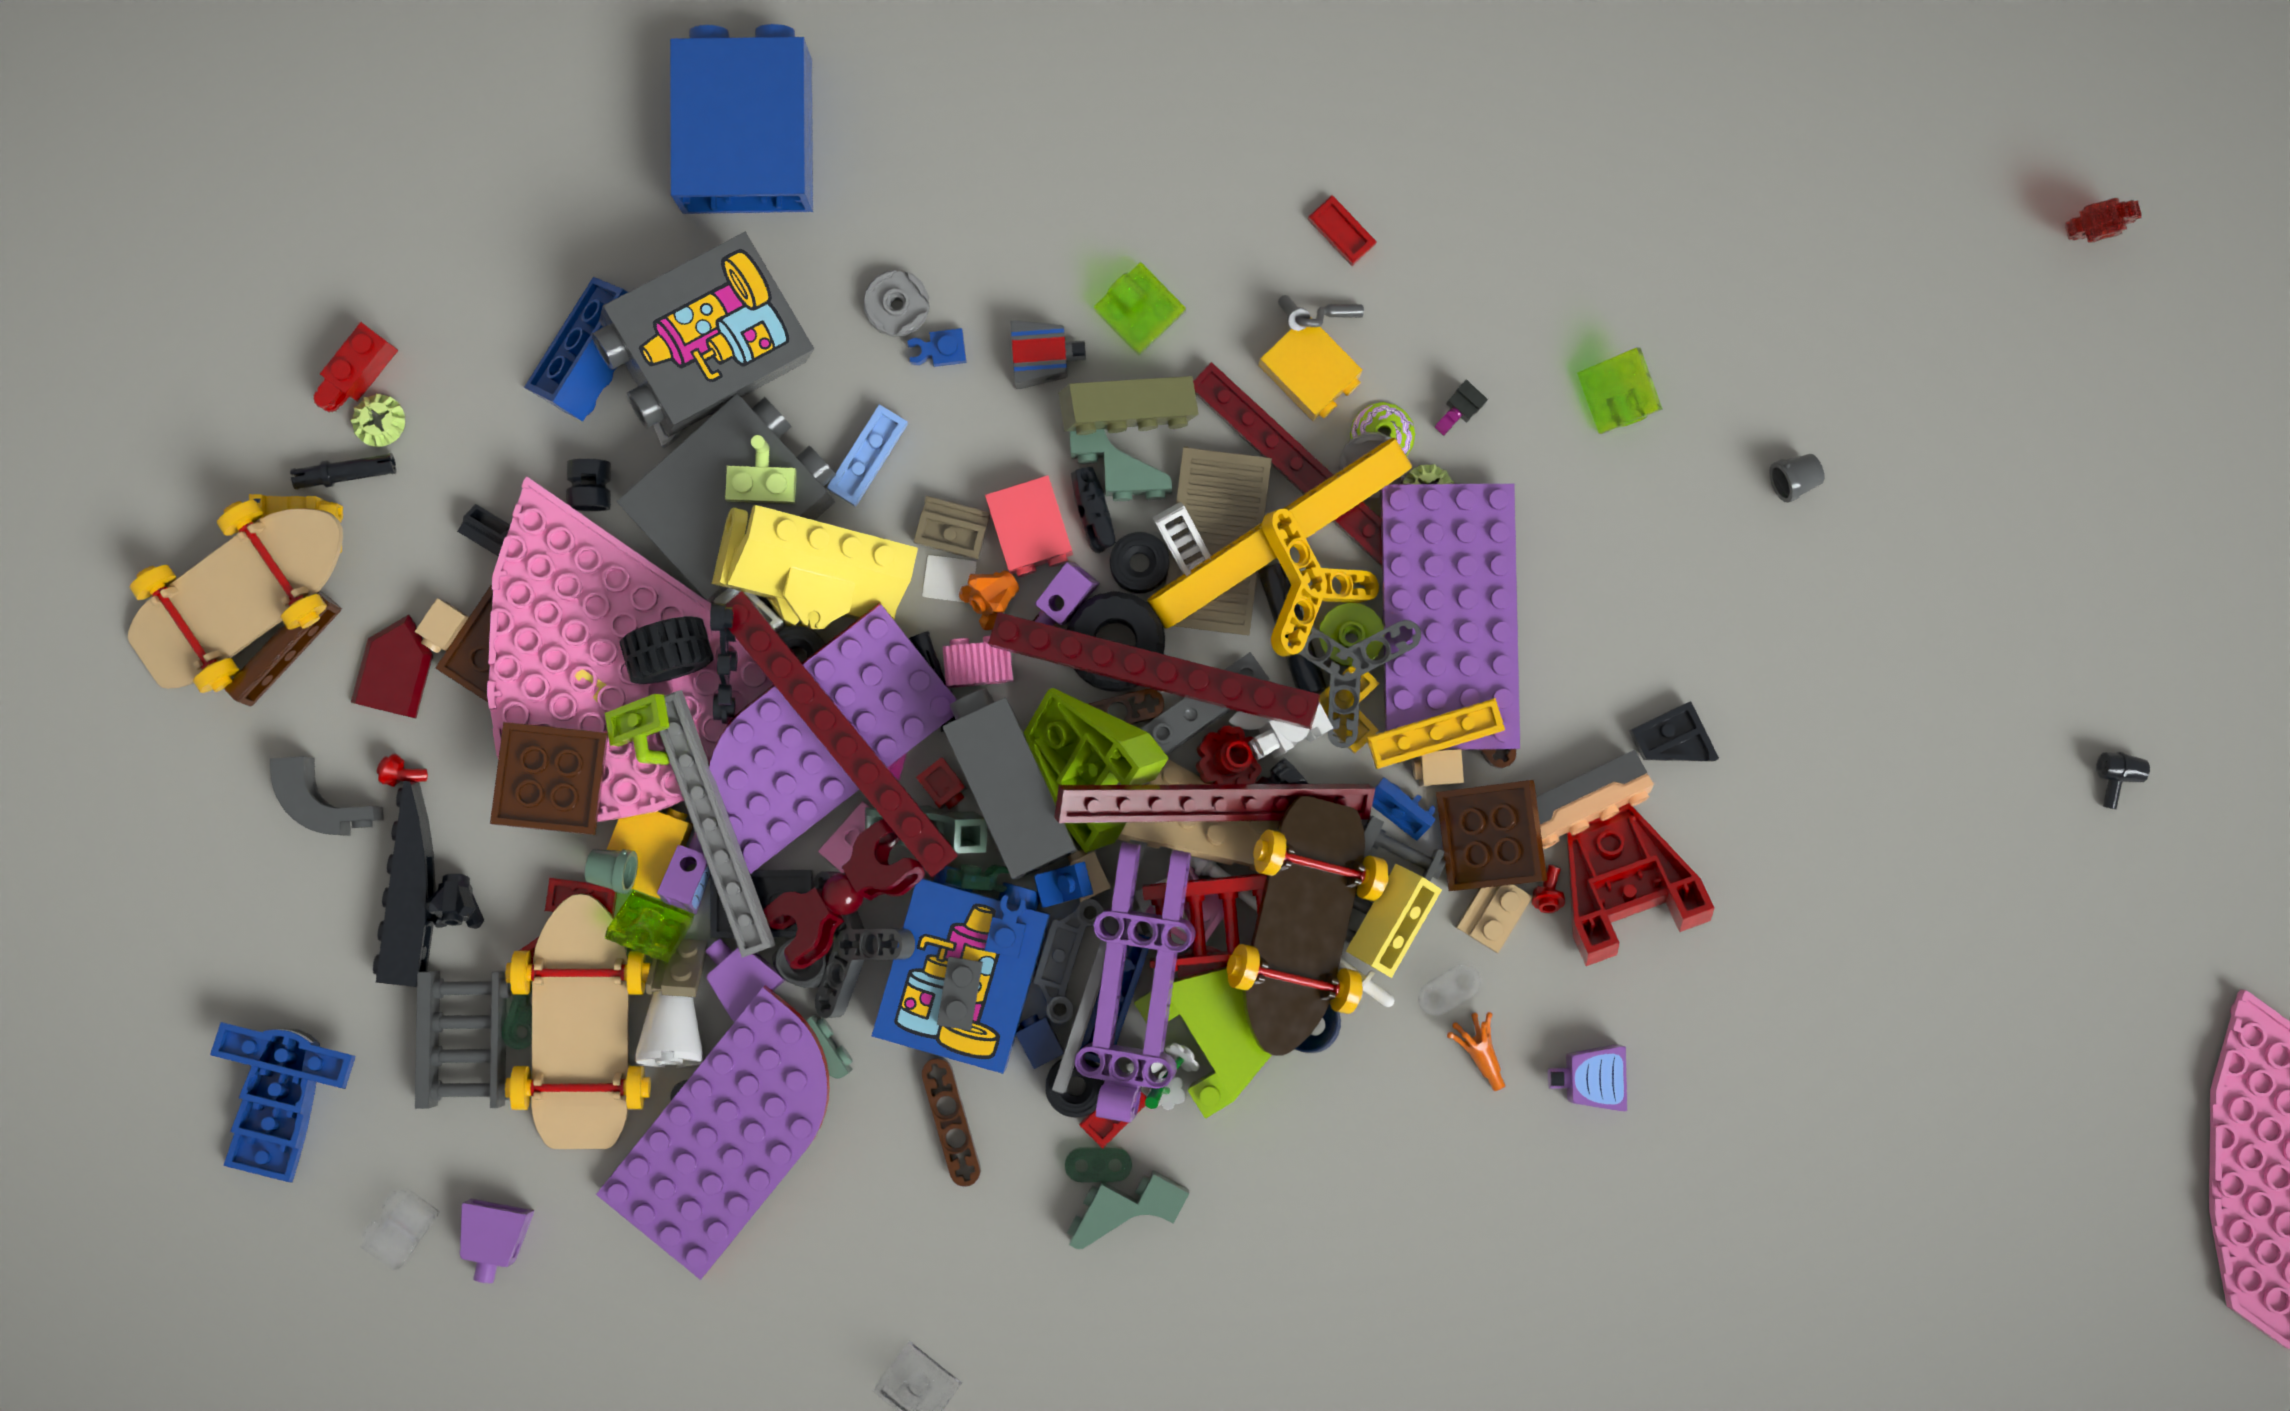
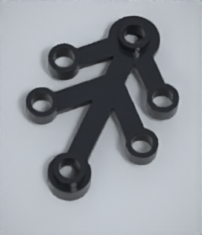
[710,603,738,724]

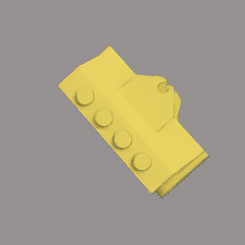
[712,505,918,629]

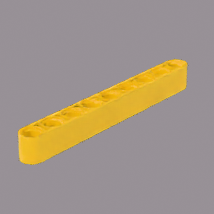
[1147,438,1412,629]

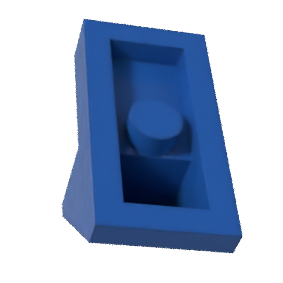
[1034,861,1094,908]

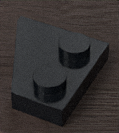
[1629,701,1719,762]

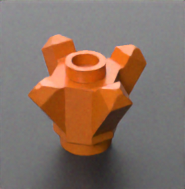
[959,570,1019,630]

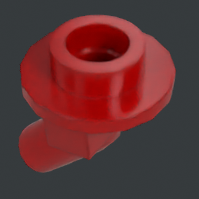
[376,753,428,787]
[1532,864,1566,913]

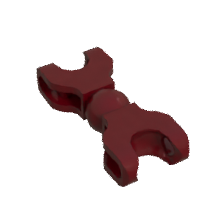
[763,819,925,969]

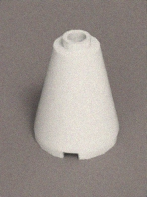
[635,991,704,1068]

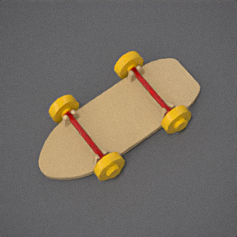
[128,500,343,693]
[505,893,651,1149]

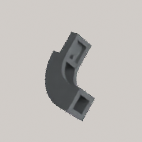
[270,756,384,836]

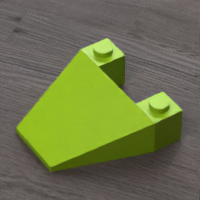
[1023,688,1169,853]
[1134,967,1272,1119]

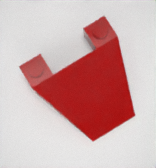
[1567,803,1714,966]

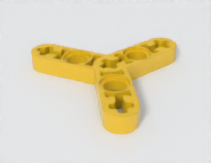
[1262,508,1379,657]

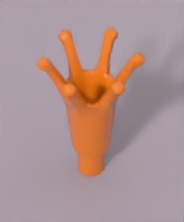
[1447,1012,1505,1091]

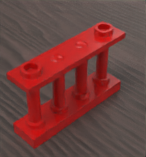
[1142,873,1267,972]

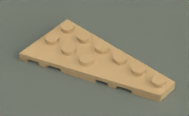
[1118,759,1280,871]

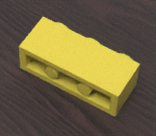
[1346,864,1442,978]

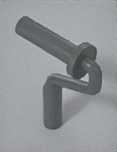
[1278,295,1364,331]

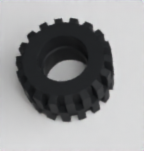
[619,616,714,684]

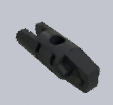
[1071,467,1116,554]

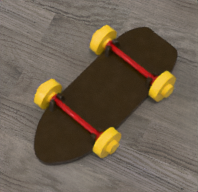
[1227,796,1388,1056]

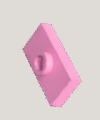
[818,801,869,873]

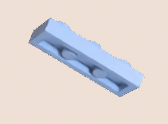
[827,404,908,507]

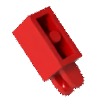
[313,322,398,413]

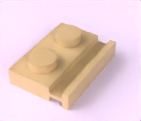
[1455,885,1533,953]

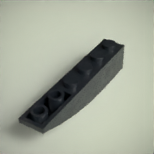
[373,781,436,987]

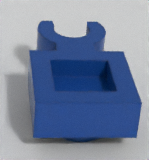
[907,328,967,367]
[985,895,1027,958]

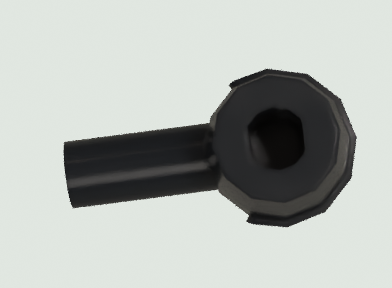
[2096,752,2150,809]

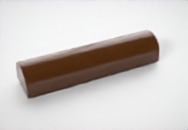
[224,591,342,707]

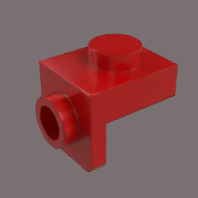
[916,757,967,810]

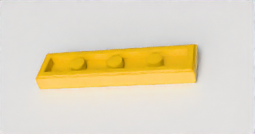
[1366,698,1505,769]

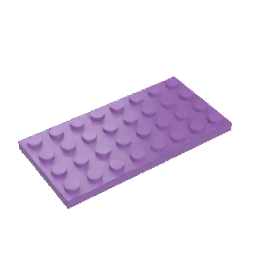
[1381,483,1520,750]

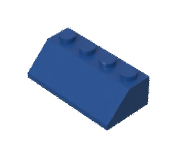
[524,277,628,421]

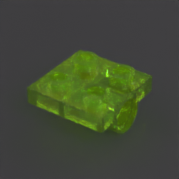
[1093,262,1186,356]
[1577,347,1663,434]
[605,890,695,963]

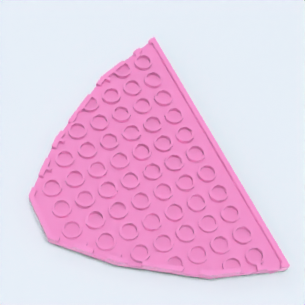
[487,476,774,823]
[2209,989,2290,1349]

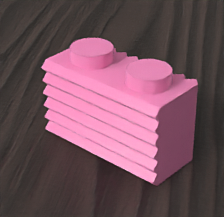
[942,636,1014,688]

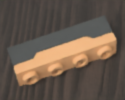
[1536,750,1654,849]

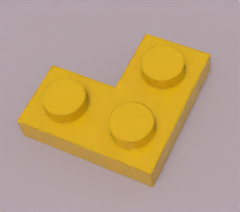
[1319,666,1380,754]

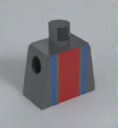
[1010,320,1086,389]

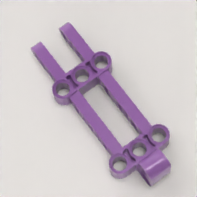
[1075,842,1196,1123]

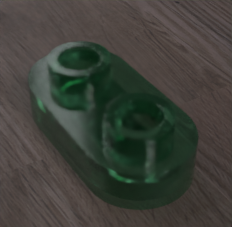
[502,983,532,1050]
[1065,1147,1132,1183]

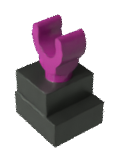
[1435,379,1488,436]

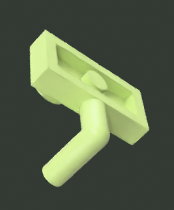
[725,435,797,504]

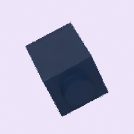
[1016,1014,1065,1069]

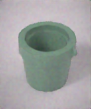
[585,849,638,894]

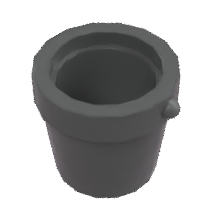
[1769,454,1825,503]

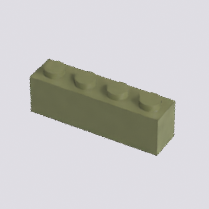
[1058,376,1199,435]

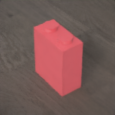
[985,475,1073,577]

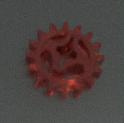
[2065,198,2142,243]

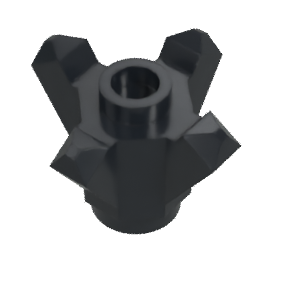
[424,874,484,929]

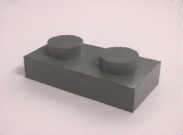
[937,956,983,1031]

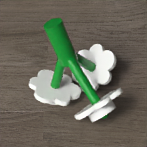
[1126,1043,1200,1110]

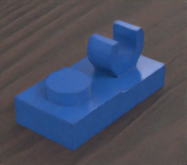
[1372,777,1436,841]

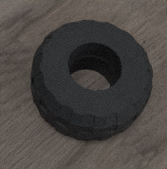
[1067,591,1165,692]

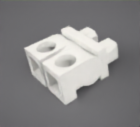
[1247,702,1333,760]

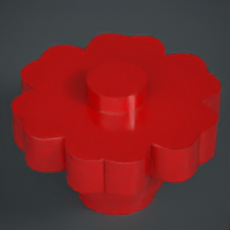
[1196,725,1262,784]

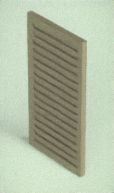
[1163,446,1272,636]

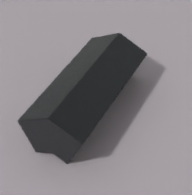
[457,504,510,557]

